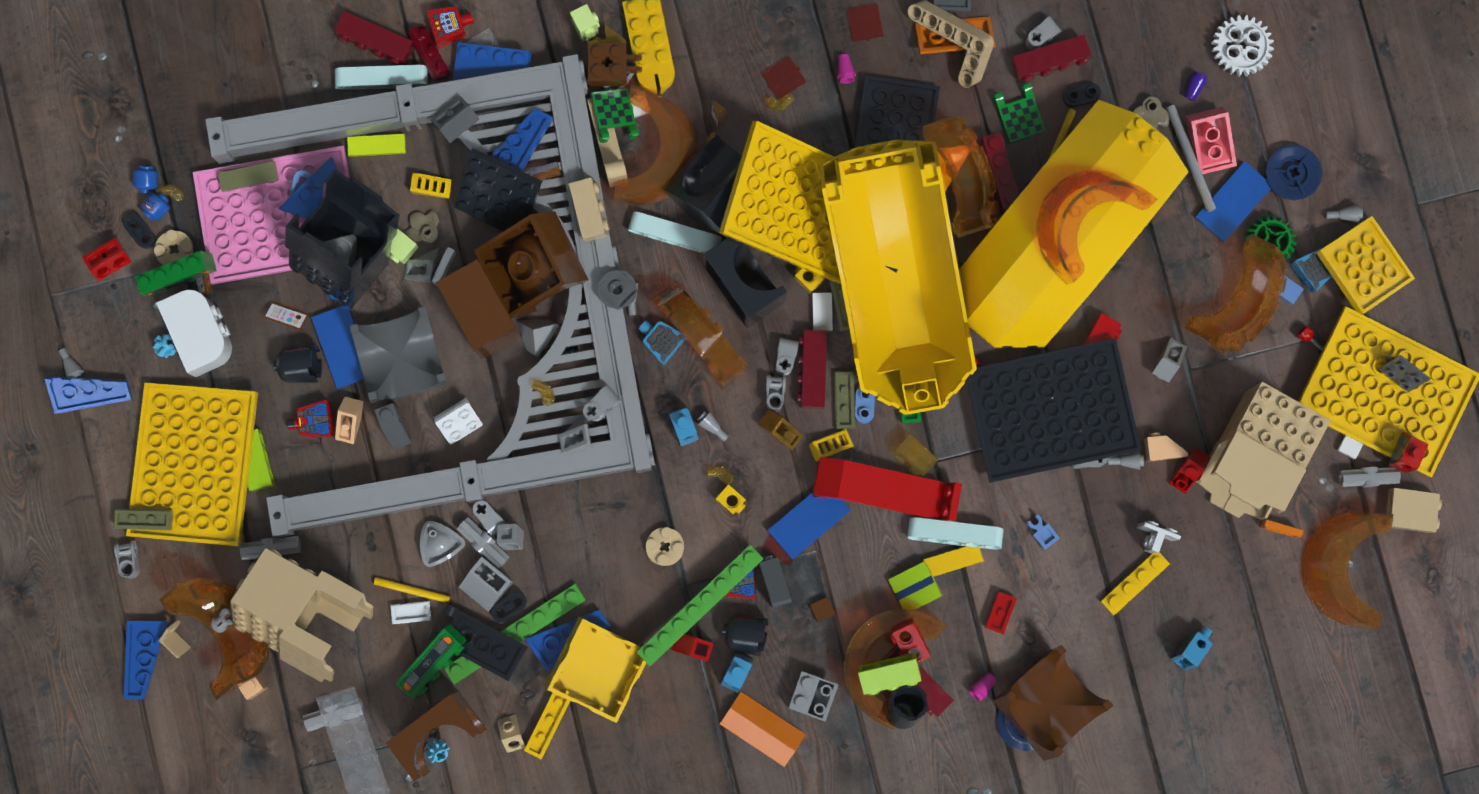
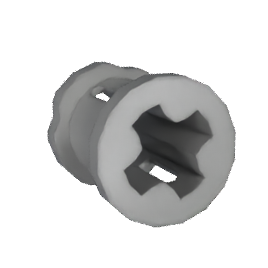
[211,608,233,633]

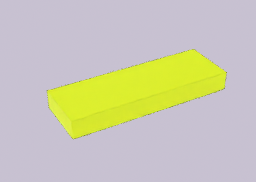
[347,134,406,157]

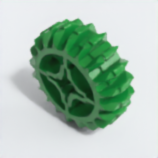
[1244,215,1297,266]

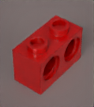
[82,237,132,282]
[890,617,931,663]

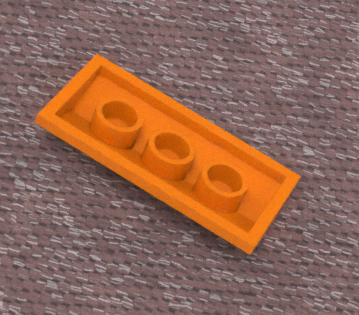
[915,16,996,54]
[720,692,806,767]

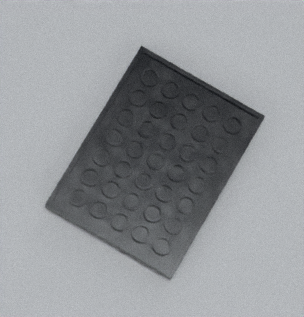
[966,338,1142,483]

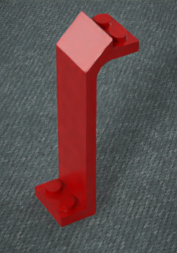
[813,457,962,522]

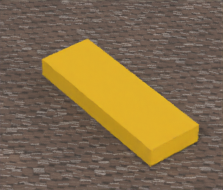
[923,546,984,577]

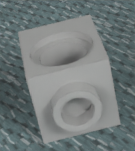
[497,524,524,551]

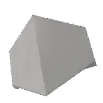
[404,247,440,284]
[515,319,560,357]
[559,414,592,453]

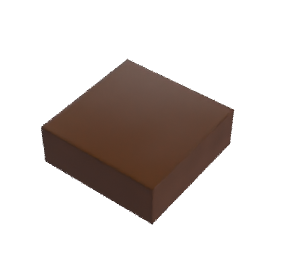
[810,597,835,622]

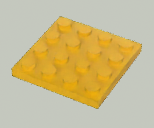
[1316,216,1415,315]

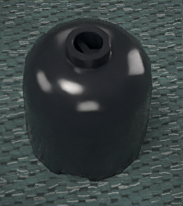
[273,344,322,383]
[722,614,769,657]
[884,685,928,729]

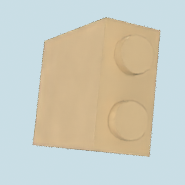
[1385,488,1442,533]

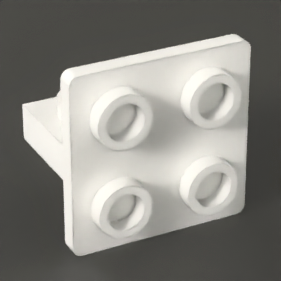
[433,398,483,445]
[1137,520,1181,554]

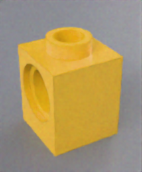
[794,267,824,294]
[716,484,746,515]

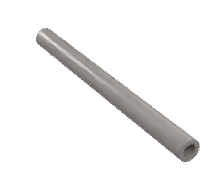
[1166,105,1216,212]

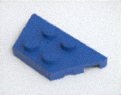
[278,157,337,219]

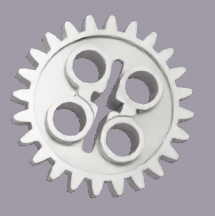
[1211,15,1274,77]

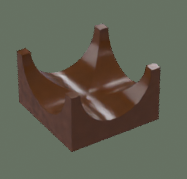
[993,645,1114,761]
[386,692,487,782]

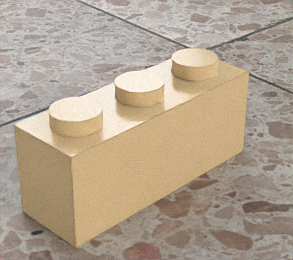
[569,178,610,242]

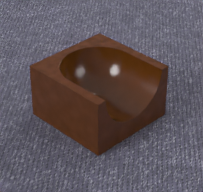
[474,212,589,319]
[436,260,522,360]

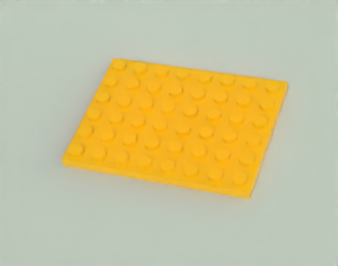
[719,121,841,284]
[1298,307,1479,478]
[126,383,258,546]

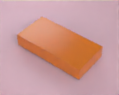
[1260,520,1304,538]

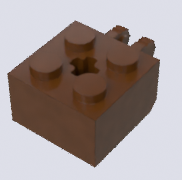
[588,43,642,86]

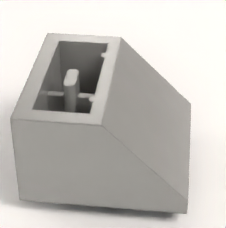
[459,557,513,612]
[788,671,838,722]

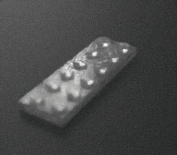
[316,685,391,794]

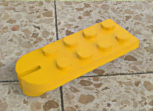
[622,0,675,95]

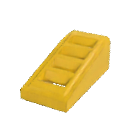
[410,173,452,199]
[809,429,854,462]

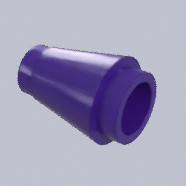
[1184,71,1208,101]

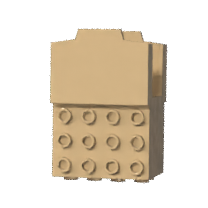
[1195,382,1331,520]
[231,548,373,682]

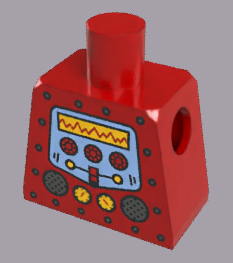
[427,6,474,49]

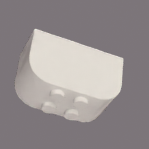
[156,290,232,377]

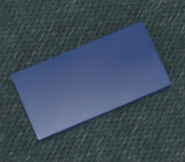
[1195,161,1271,242]
[311,306,364,389]
[767,492,851,560]

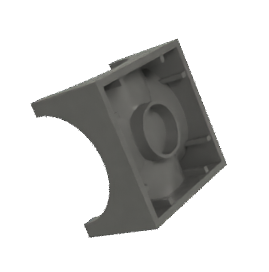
[350,306,447,406]

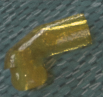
[766,92,795,111]
[156,184,184,201]
[532,380,555,406]
[708,467,734,485]

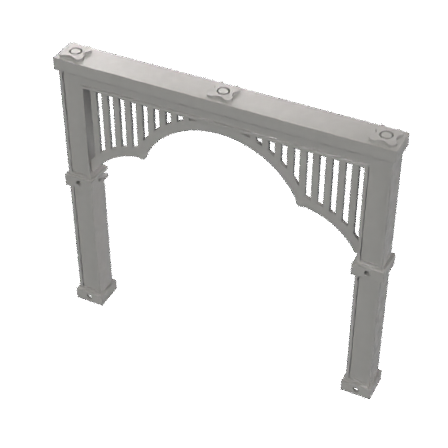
[205,54,655,538]

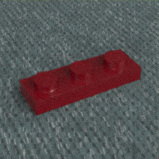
[408,26,451,81]

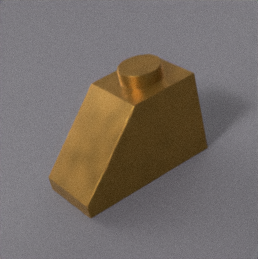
[758,409,803,451]

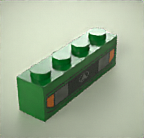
[135,251,217,297]
[395,624,467,699]

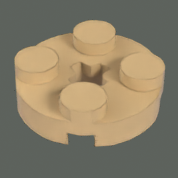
[154,230,194,265]
[646,527,684,566]

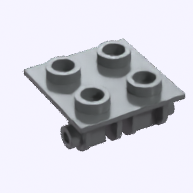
[1379,355,1431,392]

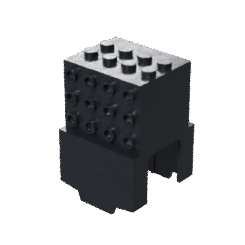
[285,170,400,309]

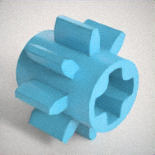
[153,333,177,358]
[424,738,450,763]

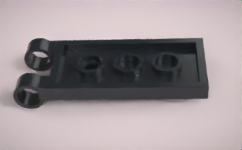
[427,603,528,681]

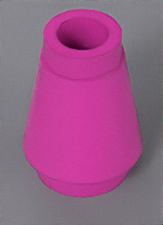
[837,54,856,84]
[969,673,996,702]

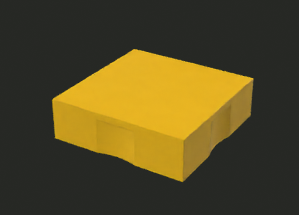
[544,617,646,723]

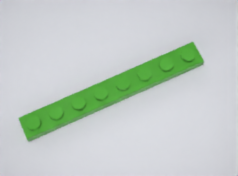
[637,545,763,666]
[445,584,586,684]

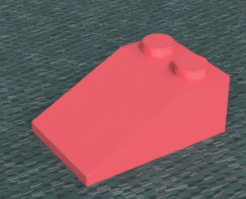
[1185,107,1237,174]

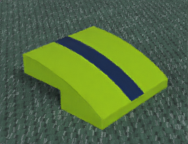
[888,561,943,614]

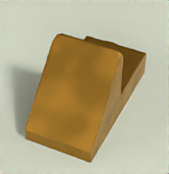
[587,24,626,43]

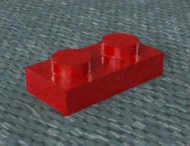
[985,591,1017,635]

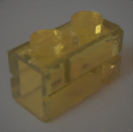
[894,434,939,477]

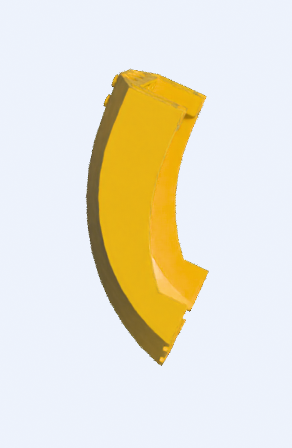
[959,100,1188,348]
[819,140,977,415]

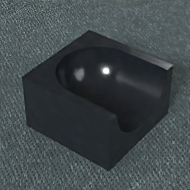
[664,132,742,238]
[704,237,787,328]

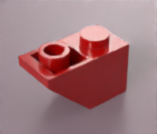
[1169,447,1211,494]
[671,634,714,662]

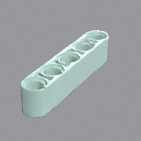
[335,65,428,90]
[628,211,722,254]
[907,517,1003,550]

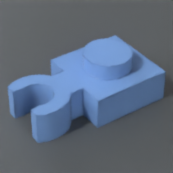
[1027,515,1060,550]

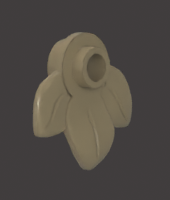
[1133,97,1169,129]
[404,210,439,243]

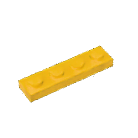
[1100,552,1170,616]
[524,693,570,759]

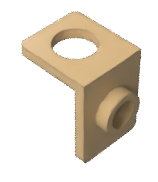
[159,620,190,658]
[497,715,525,753]

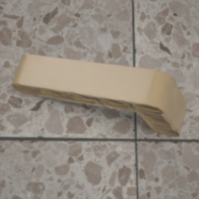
[908,0,994,88]
[587,98,628,187]

